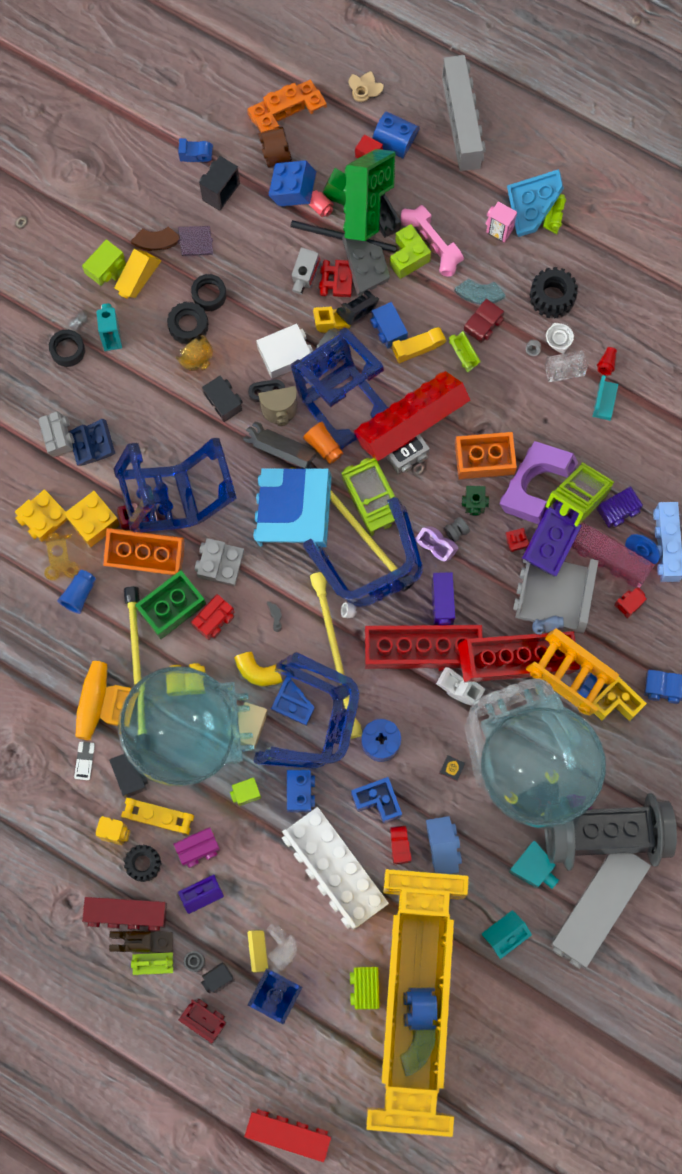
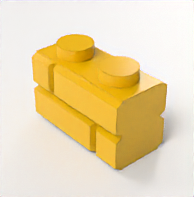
[95,816,130,845]

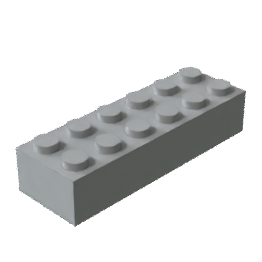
[442,55,485,171]

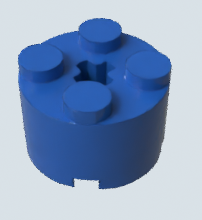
[361,719,401,762]
[403,987,437,1030]

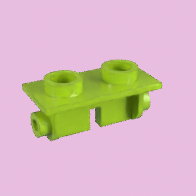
[543,194,566,234]
[449,331,481,372]
[131,952,173,975]

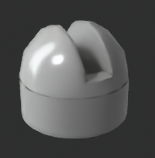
[526,340,541,356]

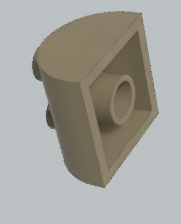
[258,386,298,426]

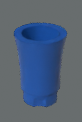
[57,570,96,614]

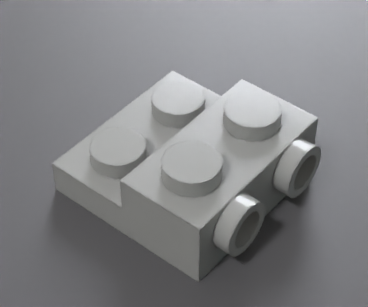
[195,538,244,586]

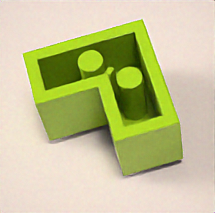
[390,224,431,279]
[82,239,126,286]

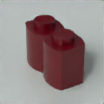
[464,299,505,343]

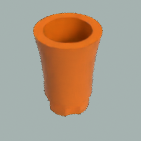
[303,422,344,464]

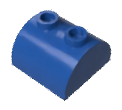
[372,111,420,159]

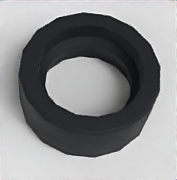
[191,274,226,311]
[49,329,85,367]

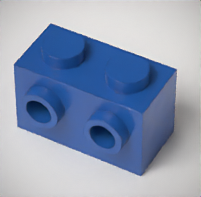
[287,770,315,812]

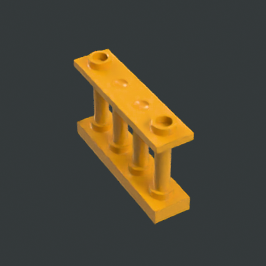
[526,628,619,716]

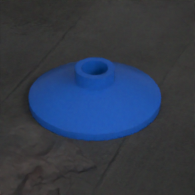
[625,534,660,565]

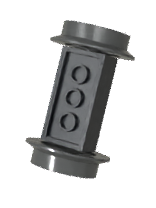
[544,793,677,871]

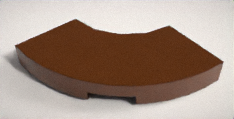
[131,226,182,251]

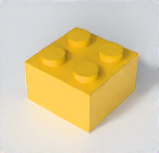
[64,491,120,548]

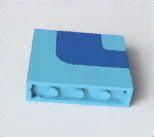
[253,469,332,547]

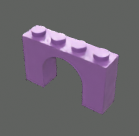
[500,441,578,524]

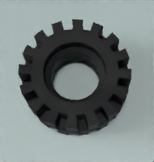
[124,844,161,882]

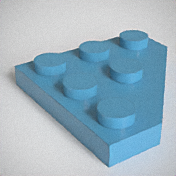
[507,169,564,237]

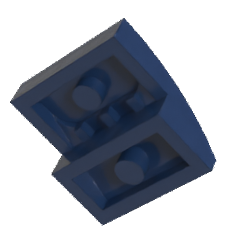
[69,419,115,466]

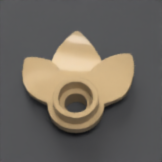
[349,72,384,102]

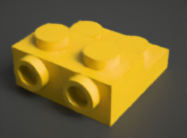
[15,489,67,542]

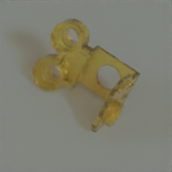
[44,533,79,581]

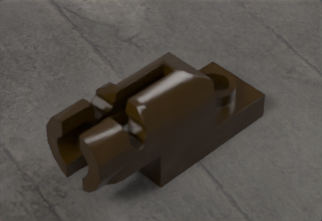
[109,931,173,953]

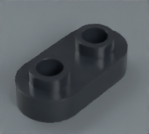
[248,379,285,402]

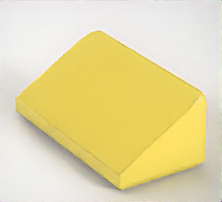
[247,930,268,973]

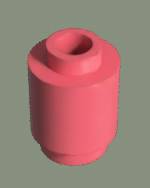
[309,190,334,217]

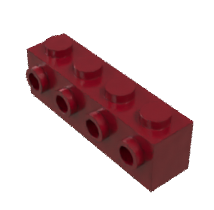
[82,897,167,931]

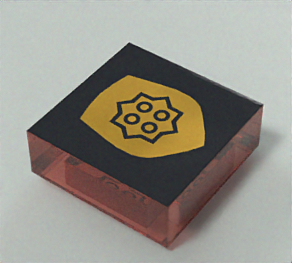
[439,755,465,782]

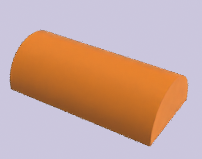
[103,528,185,575]

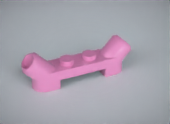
[400,205,464,277]

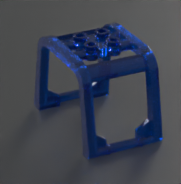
[290,327,388,450]
[113,438,237,532]
[303,497,423,607]
[254,652,359,769]

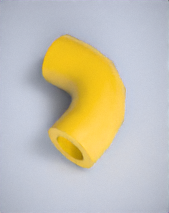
[234,651,283,687]

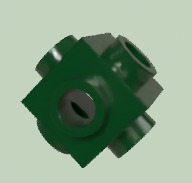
[462,486,489,516]

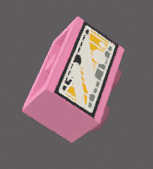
[486,202,517,243]

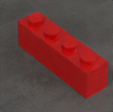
[244,1109,332,1162]

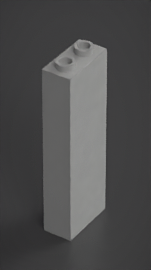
[550,853,651,969]

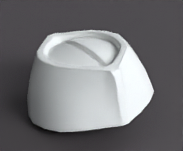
[546,323,574,354]

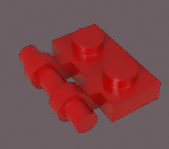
[319,260,353,298]

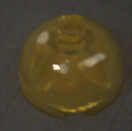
[176,335,213,371]

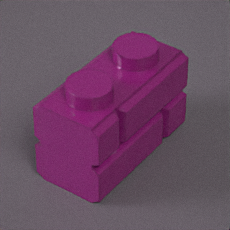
[173,827,221,868]

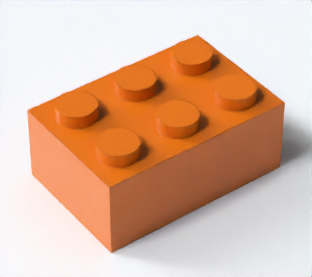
[455,432,517,479]

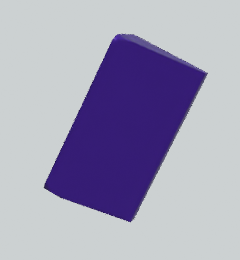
[178,875,224,914]

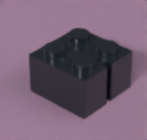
[199,156,240,211]

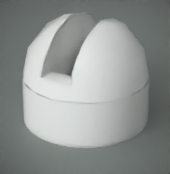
[341,602,357,618]

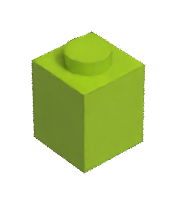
[230,777,261,806]

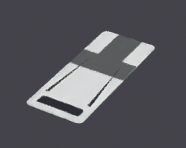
[74,742,94,780]

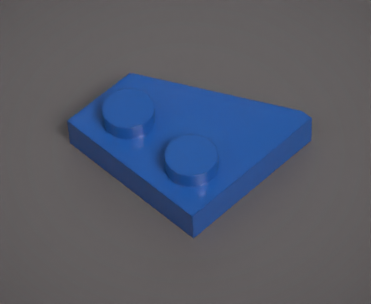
[271,676,315,726]

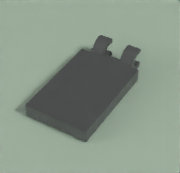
[243,422,317,468]

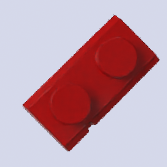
[191,594,235,640]

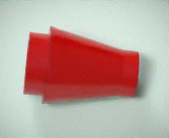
[597,347,617,376]

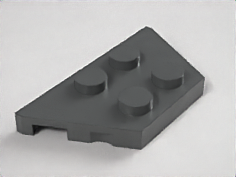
[342,234,390,296]

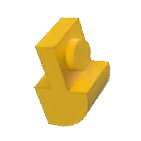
[313,306,351,333]

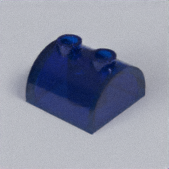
[247,968,303,1025]

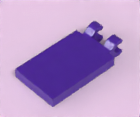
[522,499,581,577]

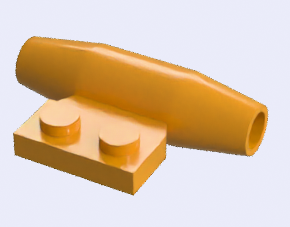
[75,661,134,740]

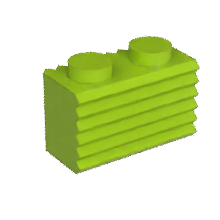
[350,967,379,1010]

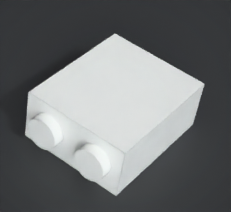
[256,324,314,379]

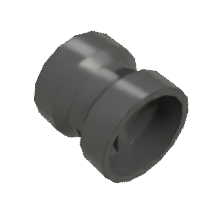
[444,517,470,543]
[184,951,206,972]

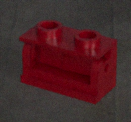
[178,998,227,1044]

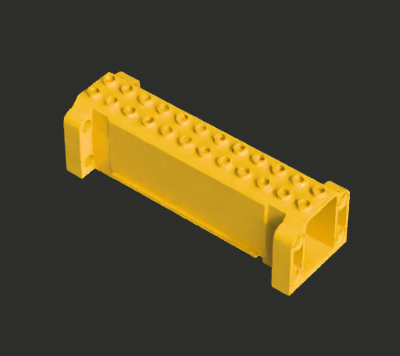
[366,869,469,1137]

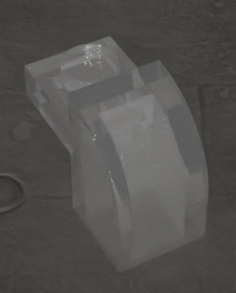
[266,924,297,972]

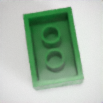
[135,570,206,639]

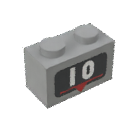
[386,434,430,474]

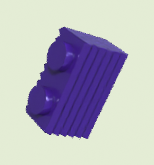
[597,486,643,528]

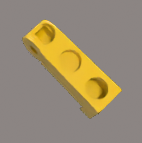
[392,327,447,363]

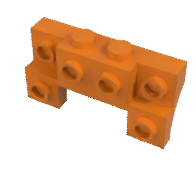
[247,79,327,132]

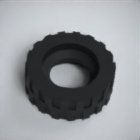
[167,301,209,345]

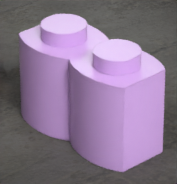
[415,526,458,561]

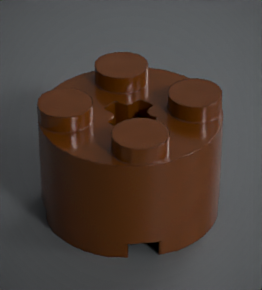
[258,126,292,168]

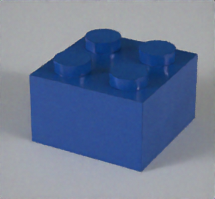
[268,160,316,206]

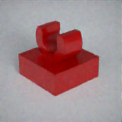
[505,528,529,552]

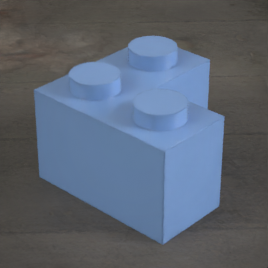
[426,816,462,874]

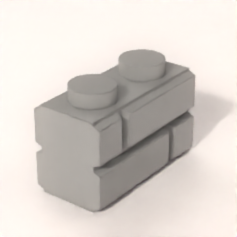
[38,411,74,457]

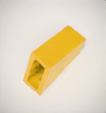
[114,249,161,299]

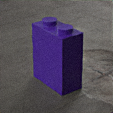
[431,572,455,625]

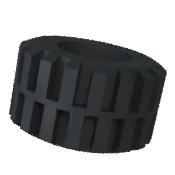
[530,267,578,318]

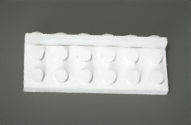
[282,807,389,930]

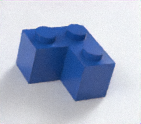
[351,777,402,824]

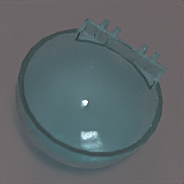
[118,666,254,787]
[480,684,606,828]

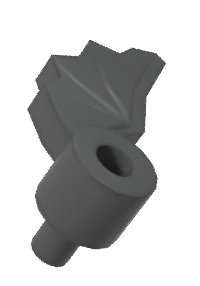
[267,602,282,632]

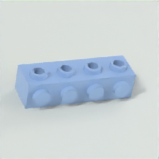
[653,502,682,582]

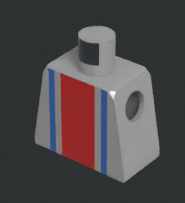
[292,247,321,295]

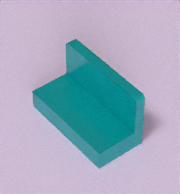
[592,375,618,421]
[482,910,532,959]

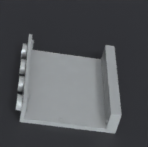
[513,559,598,634]

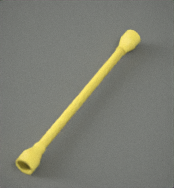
[310,572,363,739]

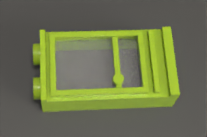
[341,458,405,536]
[545,462,614,527]

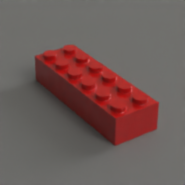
[354,371,471,461]
[365,625,482,669]
[458,631,580,683]

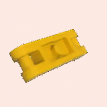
[121,798,194,835]

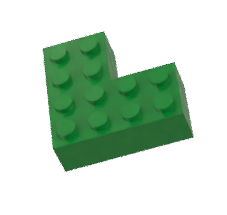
[343,149,396,241]

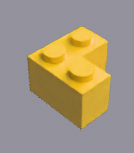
[592,676,647,721]

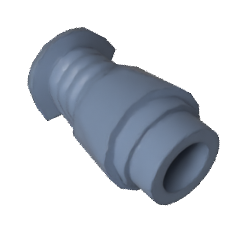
[532,615,564,635]

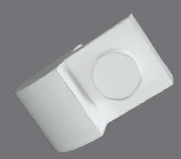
[436,667,485,706]

